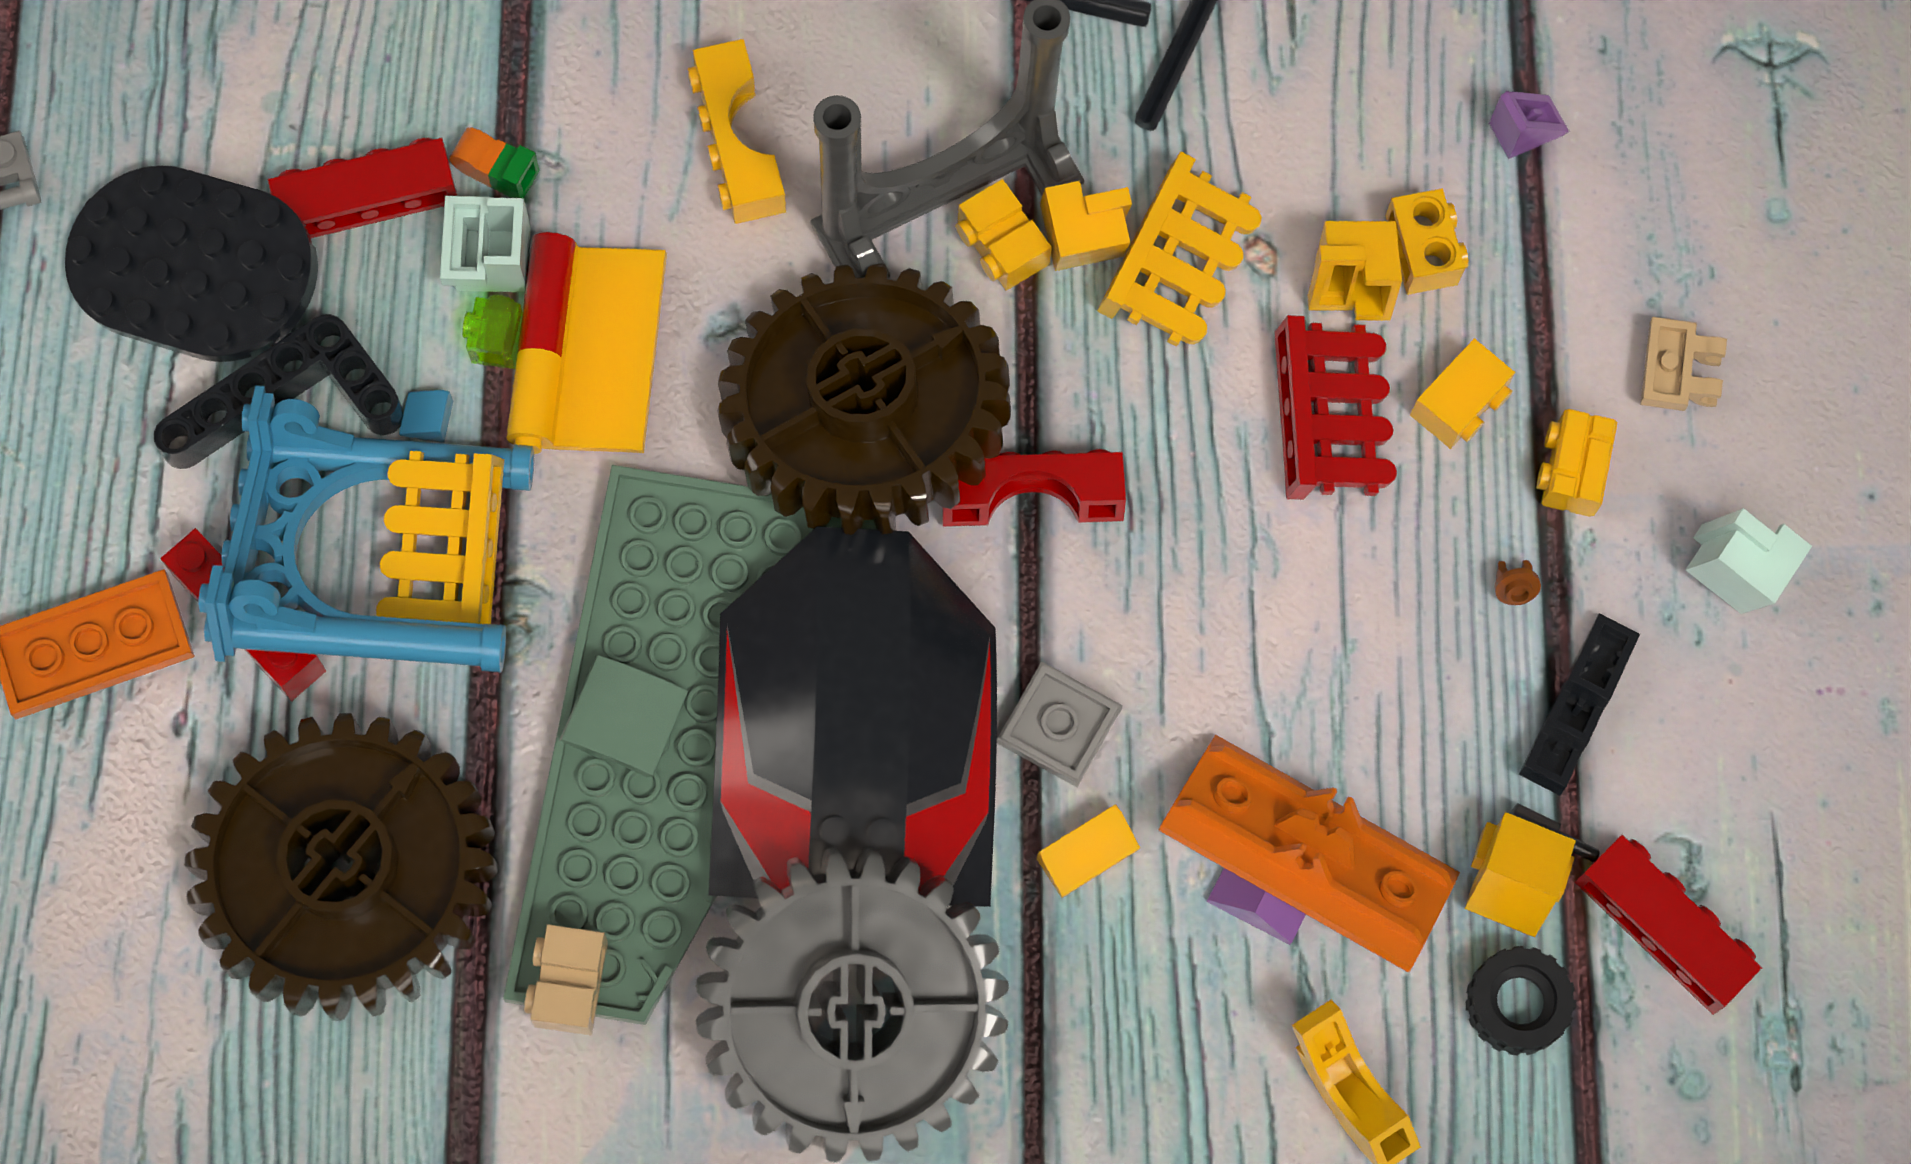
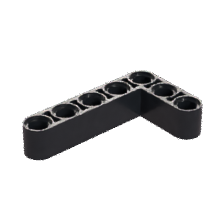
[153,314,404,469]

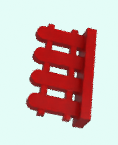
[1274,315,1397,500]

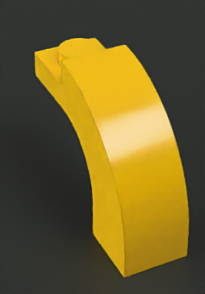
[1292,999,1421,1164]

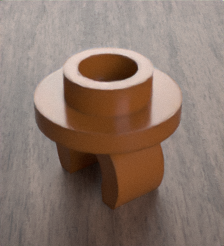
[1494,560,1541,605]

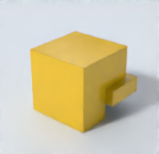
[1040,181,1132,271]
[1307,221,1402,321]
[1464,812,1576,937]

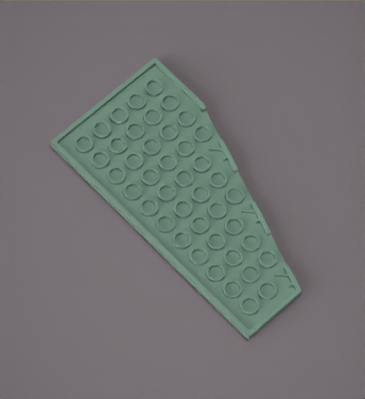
[503,465,877,1025]

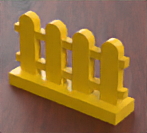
[1097,151,1261,347]
[376,451,504,624]

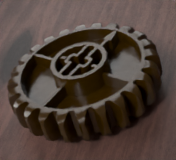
[717,263,1011,535]
[184,713,498,1021]

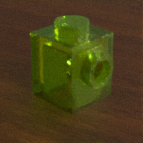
[462,295,523,369]

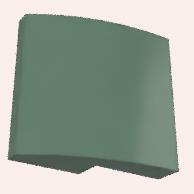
[559,655,688,777]

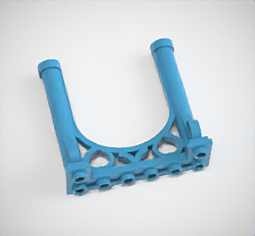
[199,386,534,672]

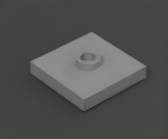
[997,662,1123,788]

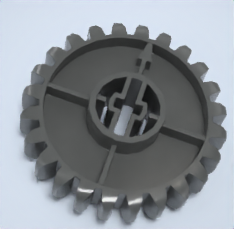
[696,847,1009,1162]

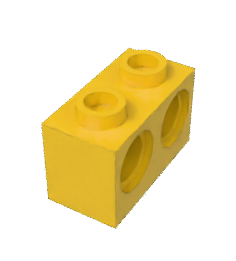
[1385,188,1469,295]

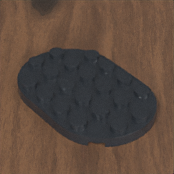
[65,165,318,362]

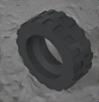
[1465,946,1576,1056]

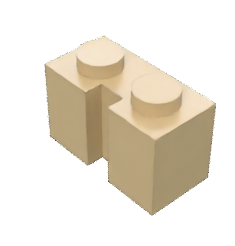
[524,925,608,1036]

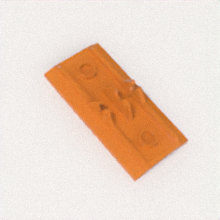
[1158,735,1460,973]

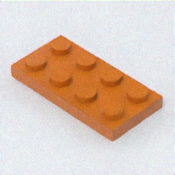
[0,569,195,719]

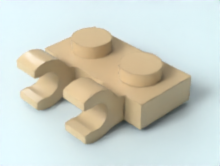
[1640,317,1727,411]

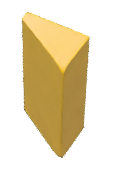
[1037,804,1140,898]

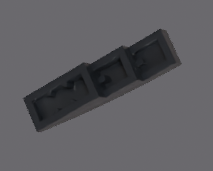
[1519,613,1640,796]

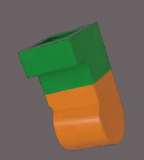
[449,127,540,198]

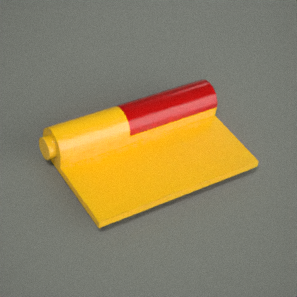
[506,232,667,454]

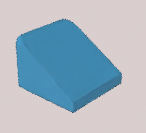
[399,390,453,443]

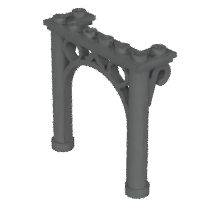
[810,0,1084,278]

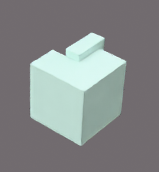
[440,196,531,292]
[1686,508,1812,614]

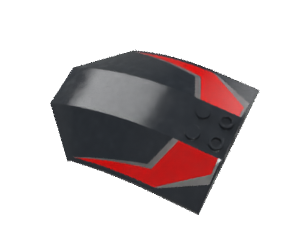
[708,526,997,907]

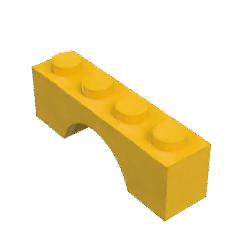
[687,39,786,224]

